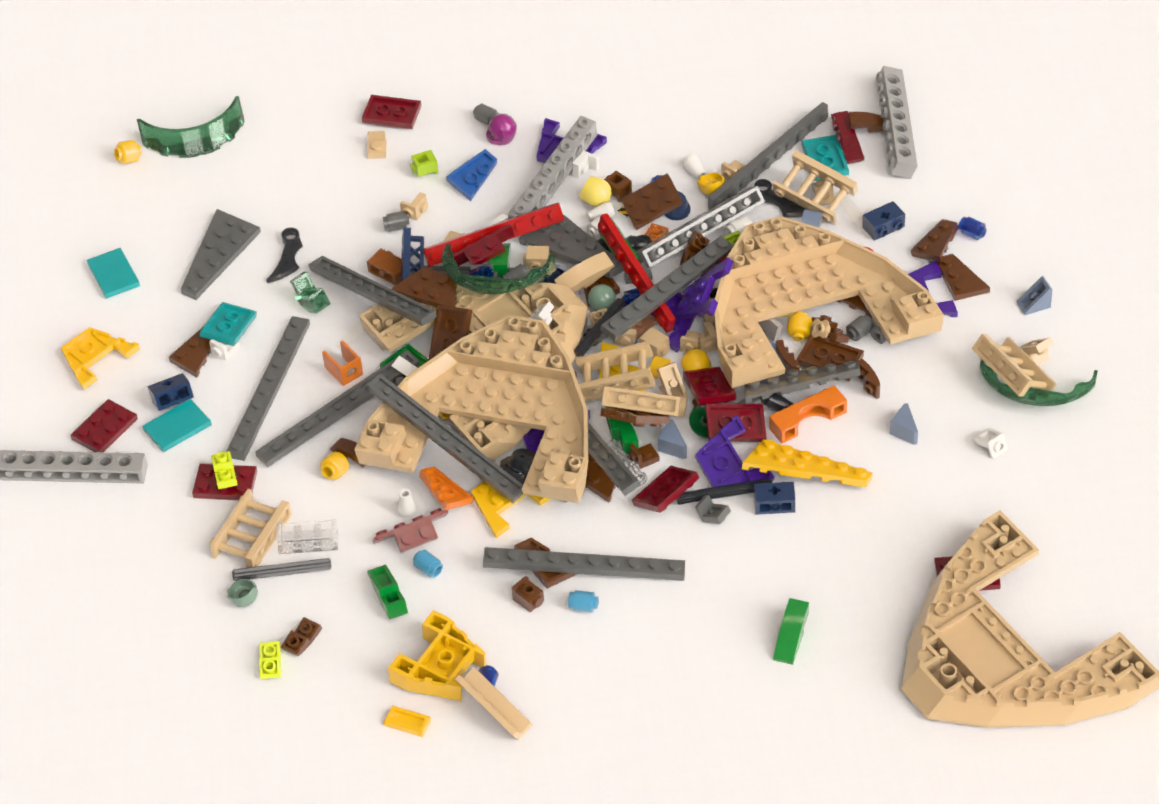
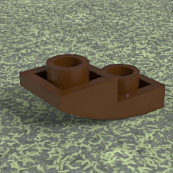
[849,112,884,133]
[680,231,710,265]
[812,315,850,343]
[776,340,800,373]
[856,358,880,399]
[330,438,365,468]
[281,617,322,656]

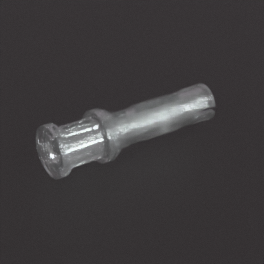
[607,439,648,487]

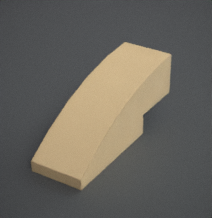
[554,252,615,293]

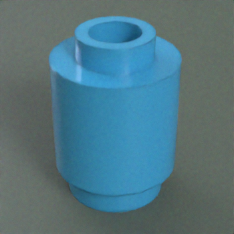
[413,550,443,578]
[568,590,599,612]

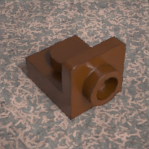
[628,443,660,469]

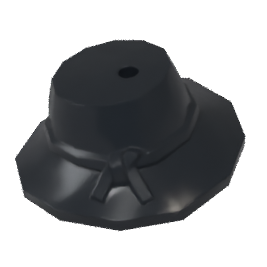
[500,448,535,484]

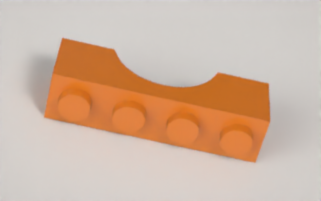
[769,385,847,444]

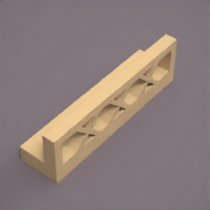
[456,667,533,740]

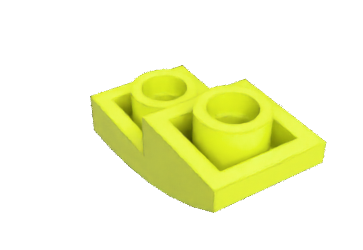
[211,451,237,489]
[259,641,281,679]

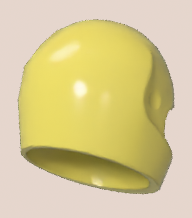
[579,176,612,207]

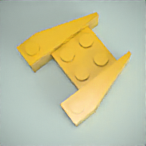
[388,610,486,701]

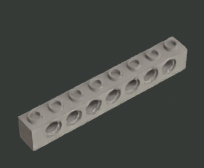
[876,66,918,179]
[508,115,597,219]
[635,186,765,268]
[0,450,148,484]

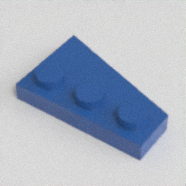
[446,149,497,201]

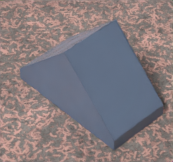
[1016,276,1053,315]
[890,403,918,445]
[658,418,687,459]

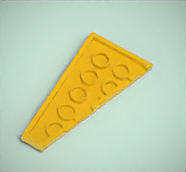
[742,439,873,487]

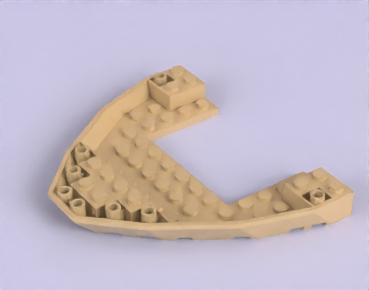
[714,216,944,388]
[359,280,588,460]
[355,315,588,504]
[901,510,1159,728]

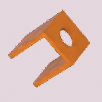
[322,340,363,386]

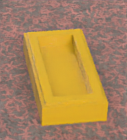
[384,706,431,737]

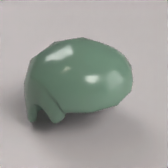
[588,284,616,311]
[227,579,258,607]

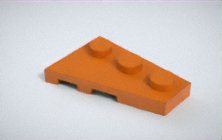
[419,466,474,510]

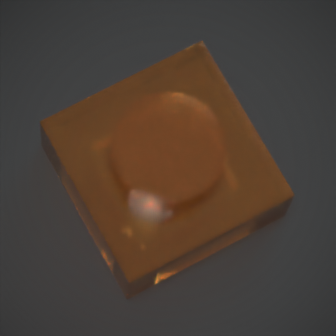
[645,223,669,242]

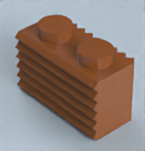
[367,248,401,285]

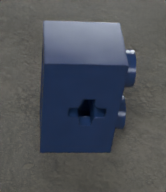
[862,201,905,241]
[147,373,194,411]
[754,482,795,515]

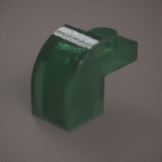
[290,272,331,313]

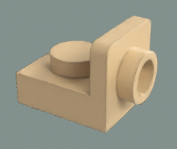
[367,131,387,159]
[721,160,745,180]
[680,330,706,352]

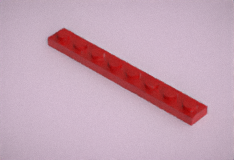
[423,202,564,267]
[598,213,676,333]

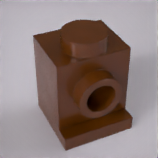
[604,171,632,203]
[511,576,544,612]

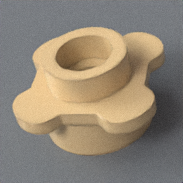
[811,319,830,338]

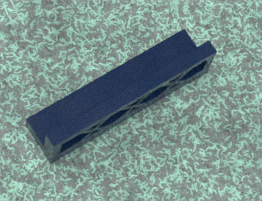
[401,227,424,282]

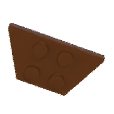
[392,267,457,307]
[601,408,670,427]
[585,454,616,503]

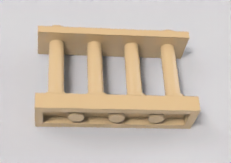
[772,150,858,224]
[972,334,1057,399]
[575,341,655,402]
[602,386,688,417]
[209,489,292,568]

